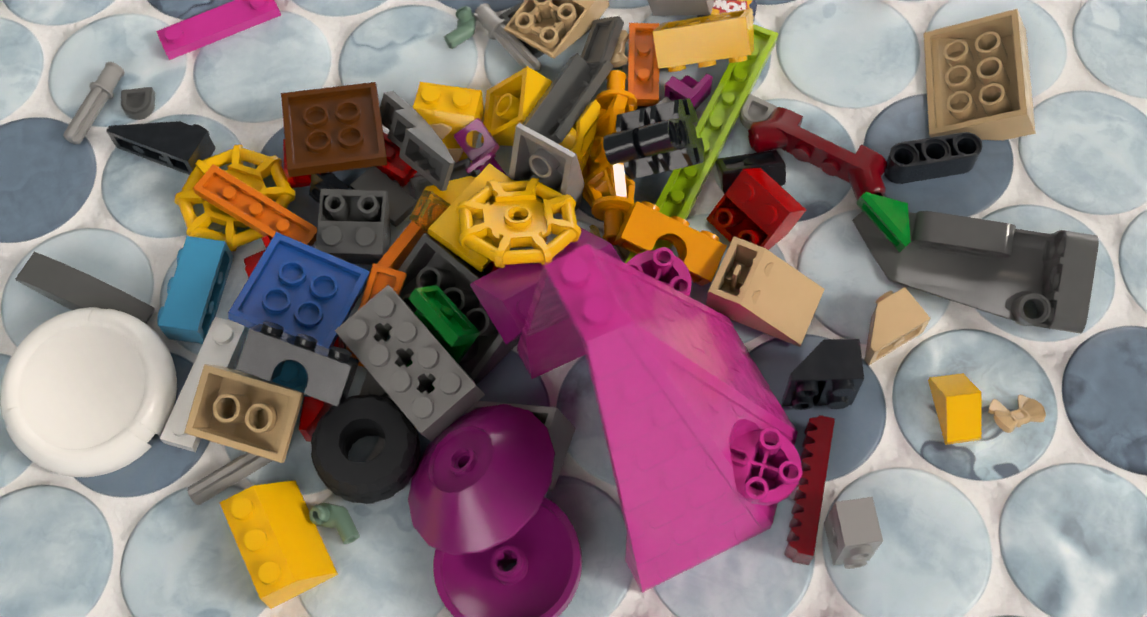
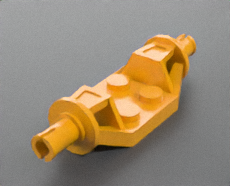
[582,70,637,245]

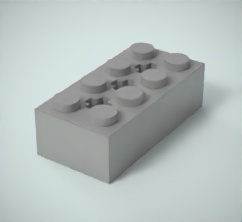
[335,284,485,441]

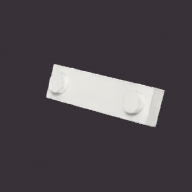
[160,317,249,452]

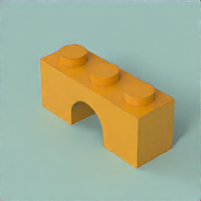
[614,201,727,286]

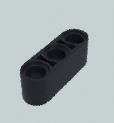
[884,132,982,184]

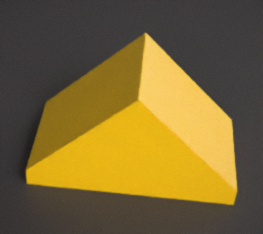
[928,373,982,445]

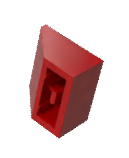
[706,168,806,250]

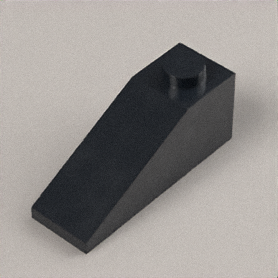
[106,121,216,175]

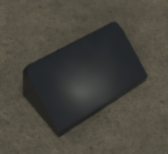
[715,150,786,194]

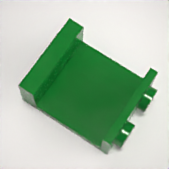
[406,285,480,393]

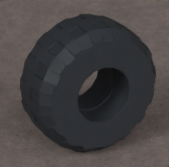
[311,394,421,504]

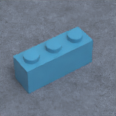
[157,236,234,344]

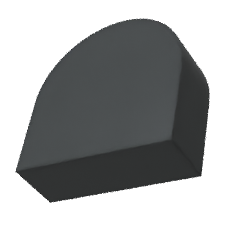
[121,87,155,120]

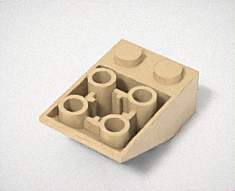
[504,0,609,59]
[706,236,825,347]

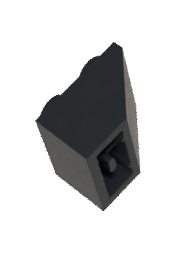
[782,339,864,410]

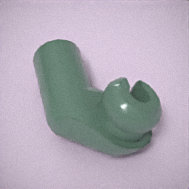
[444,6,476,49]
[309,503,360,544]

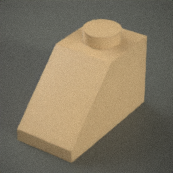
[864,287,931,366]

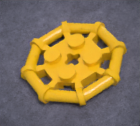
[174,144,295,251]
[456,177,581,268]

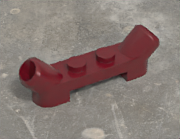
[748,107,888,201]

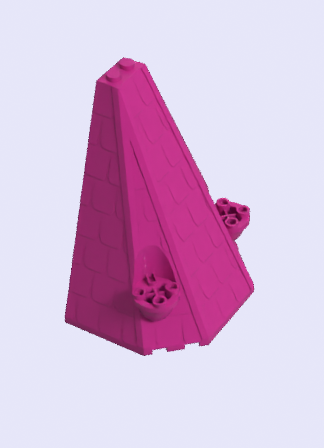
[517,244,802,593]

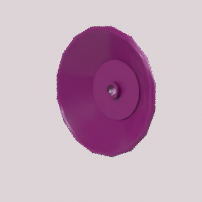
[408,404,555,555]

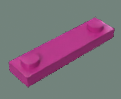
[156,0,281,60]

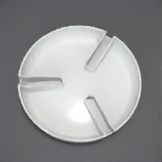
[0,307,177,477]

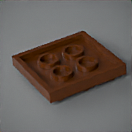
[281,82,387,177]

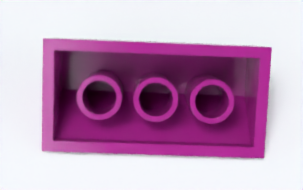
[470,227,622,345]

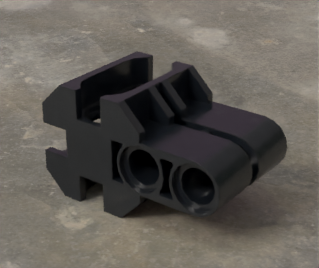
[603,98,704,179]

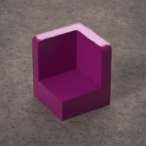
[664,73,713,110]

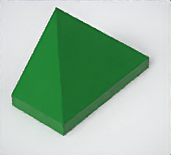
[856,192,911,253]

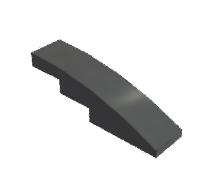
[380,91,455,191]
[15,252,155,324]

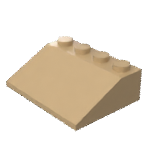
[924,9,1036,140]

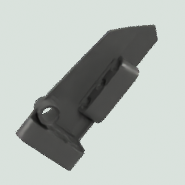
[852,211,1099,334]

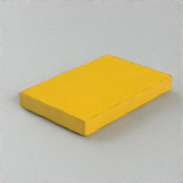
[428,163,542,272]

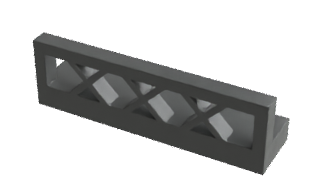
[522,53,614,144]

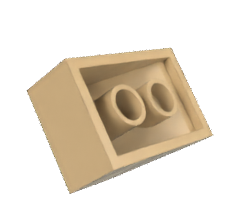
[184,364,304,463]

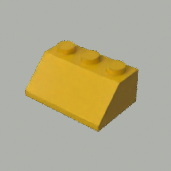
[653,8,754,72]
[219,480,338,609]

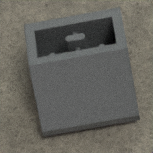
[316,189,391,265]

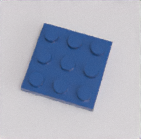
[228,232,370,349]

